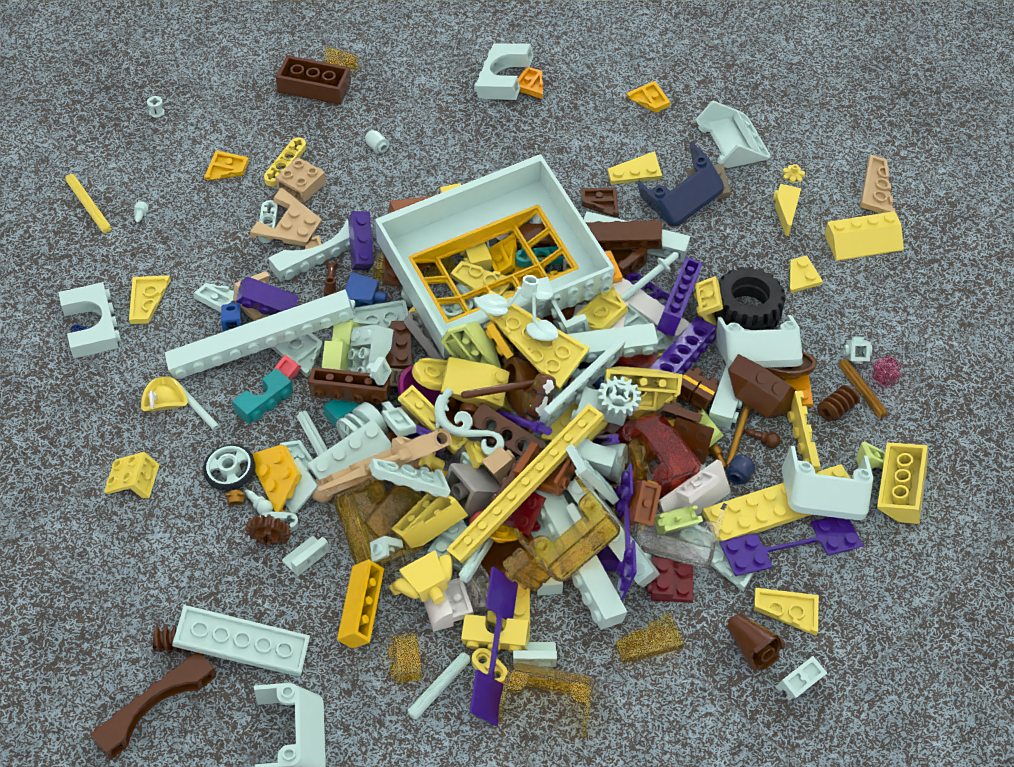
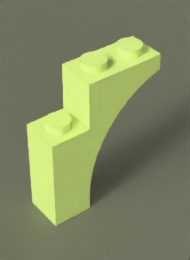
[322,319,361,371]

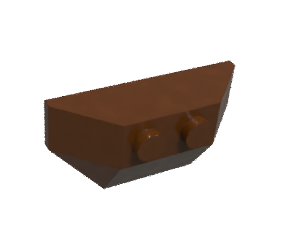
[728,354,797,418]

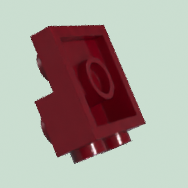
[647,557,693,603]

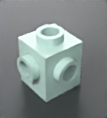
[843,336,872,364]

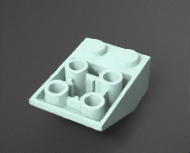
[346,325,393,373]

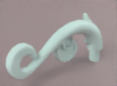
[434,387,505,456]

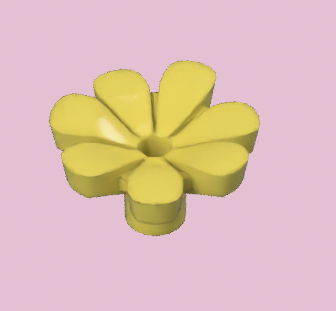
[782,164,805,183]

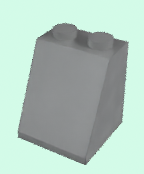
[445,463,500,520]

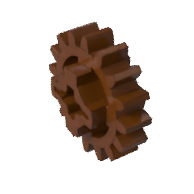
[245,515,291,545]

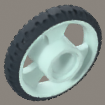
[203,444,255,491]

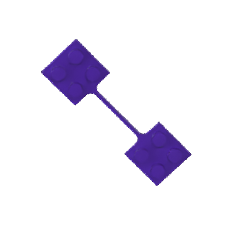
[615,464,637,600]
[719,517,864,576]
[469,567,518,726]

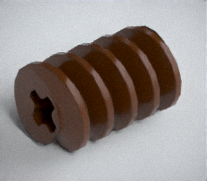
[817,385,860,422]
[153,625,196,653]

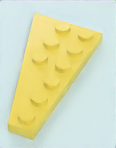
[484,291,590,392]

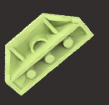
[441,321,501,368]

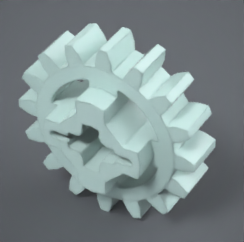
[597,376,641,418]

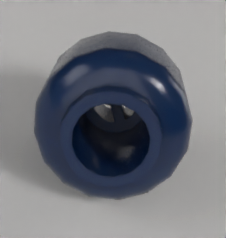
[726,455,755,485]

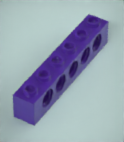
[656,257,703,336]
[650,317,717,375]

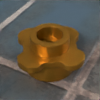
[225,490,246,505]

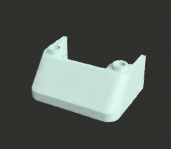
[716,315,803,368]
[781,446,873,520]
[254,683,326,767]

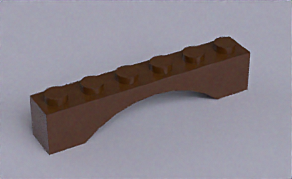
[90,652,217,761]

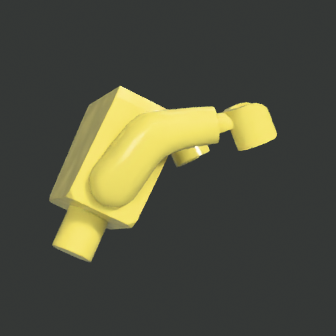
[388,550,455,605]

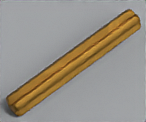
[838,358,888,418]

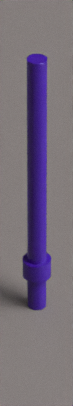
[496,409,552,435]

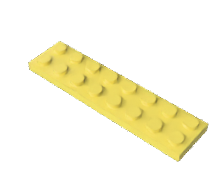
[702,464,850,542]

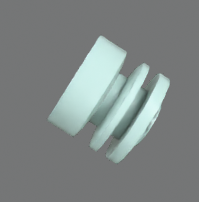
[336,402,389,440]

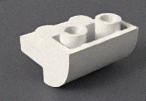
[424,578,474,632]

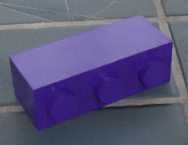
[348,211,374,270]
[236,276,298,315]

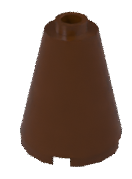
[727,614,785,672]

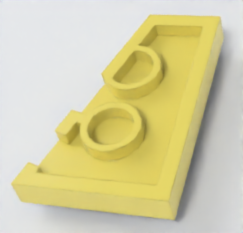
[608,151,662,184]
[129,275,171,324]
[754,588,819,636]

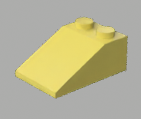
[440,357,510,411]

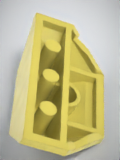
[604,366,683,411]

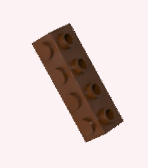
[308,367,391,405]

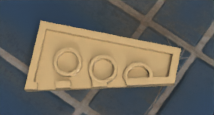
[860,154,895,214]

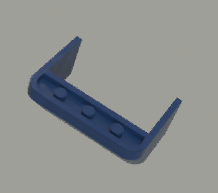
[637,142,724,226]

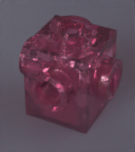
[872,354,902,388]

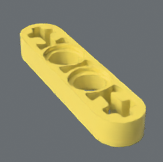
[264,138,306,186]

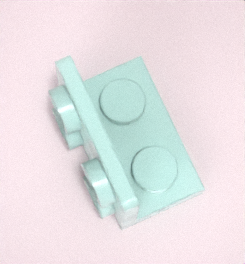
[550,300,590,334]

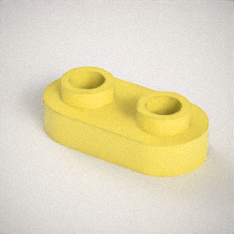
[472,648,508,684]

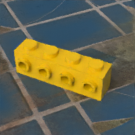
[337,559,384,648]

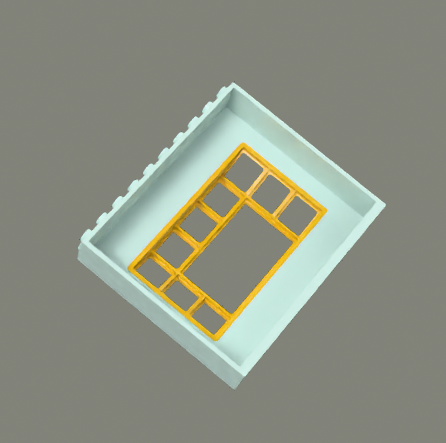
[375,154,614,359]

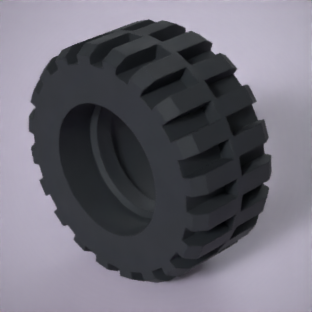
[714,267,786,330]

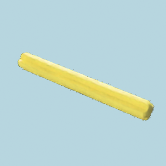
[65,174,111,233]

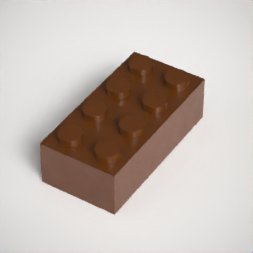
[276,55,351,105]

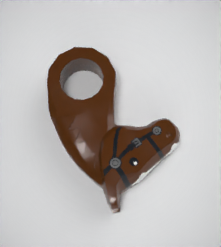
[502,357,556,434]

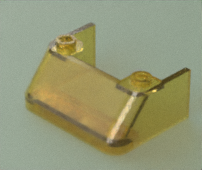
[334,476,423,566]
[513,476,620,582]
[498,663,594,739]

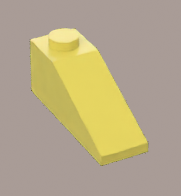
[773,184,801,236]

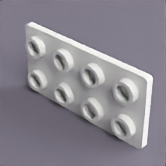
[658,459,731,533]

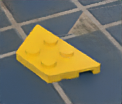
[252,444,302,512]

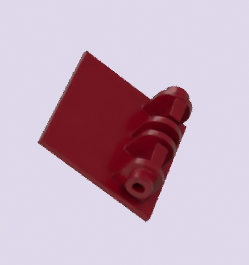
[503,492,546,536]

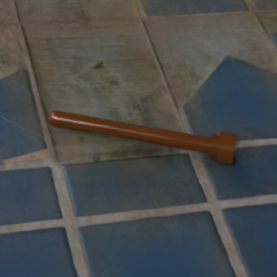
[461,379,534,399]

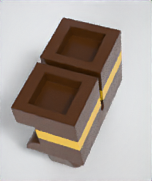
[677,367,719,411]

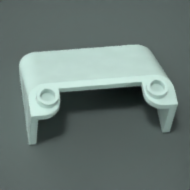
[695,101,771,168]

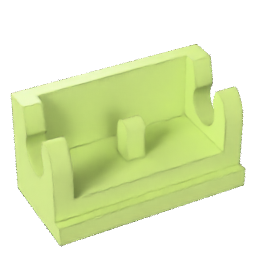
[654,505,703,536]

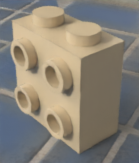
[275,157,326,203]

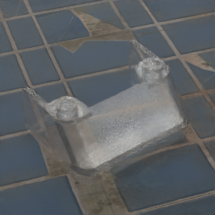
[632,503,727,568]

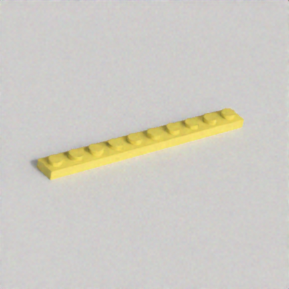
[446,404,605,564]

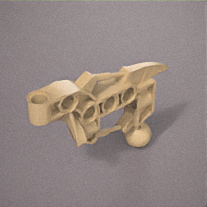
[311,429,451,503]

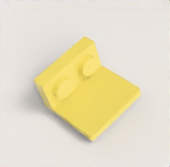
[694,276,723,331]
[104,452,160,498]

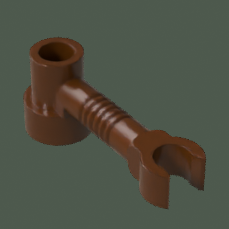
[323,259,338,297]

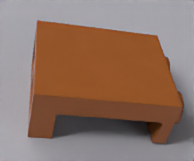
[513,441,577,496]
[620,480,662,529]

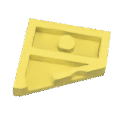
[789,256,823,293]

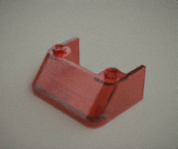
[614,413,701,507]

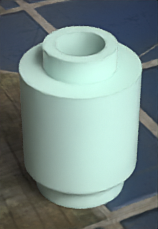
[365,130,389,154]

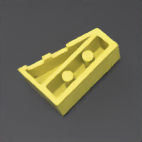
[391,492,468,551]

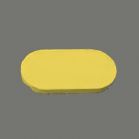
[412,358,447,391]

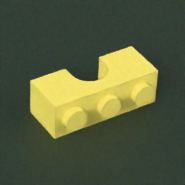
[461,614,531,653]

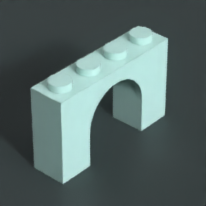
[474,44,534,100]
[58,282,121,358]
[566,387,631,477]

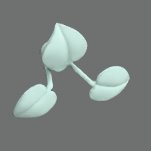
[474,275,558,341]

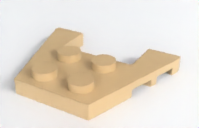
[250,188,322,247]

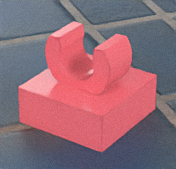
[274,354,301,380]

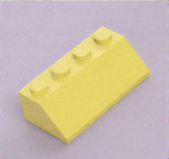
[824,211,904,261]
[877,442,928,524]

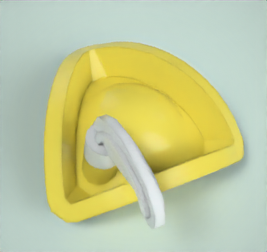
[141,376,188,412]

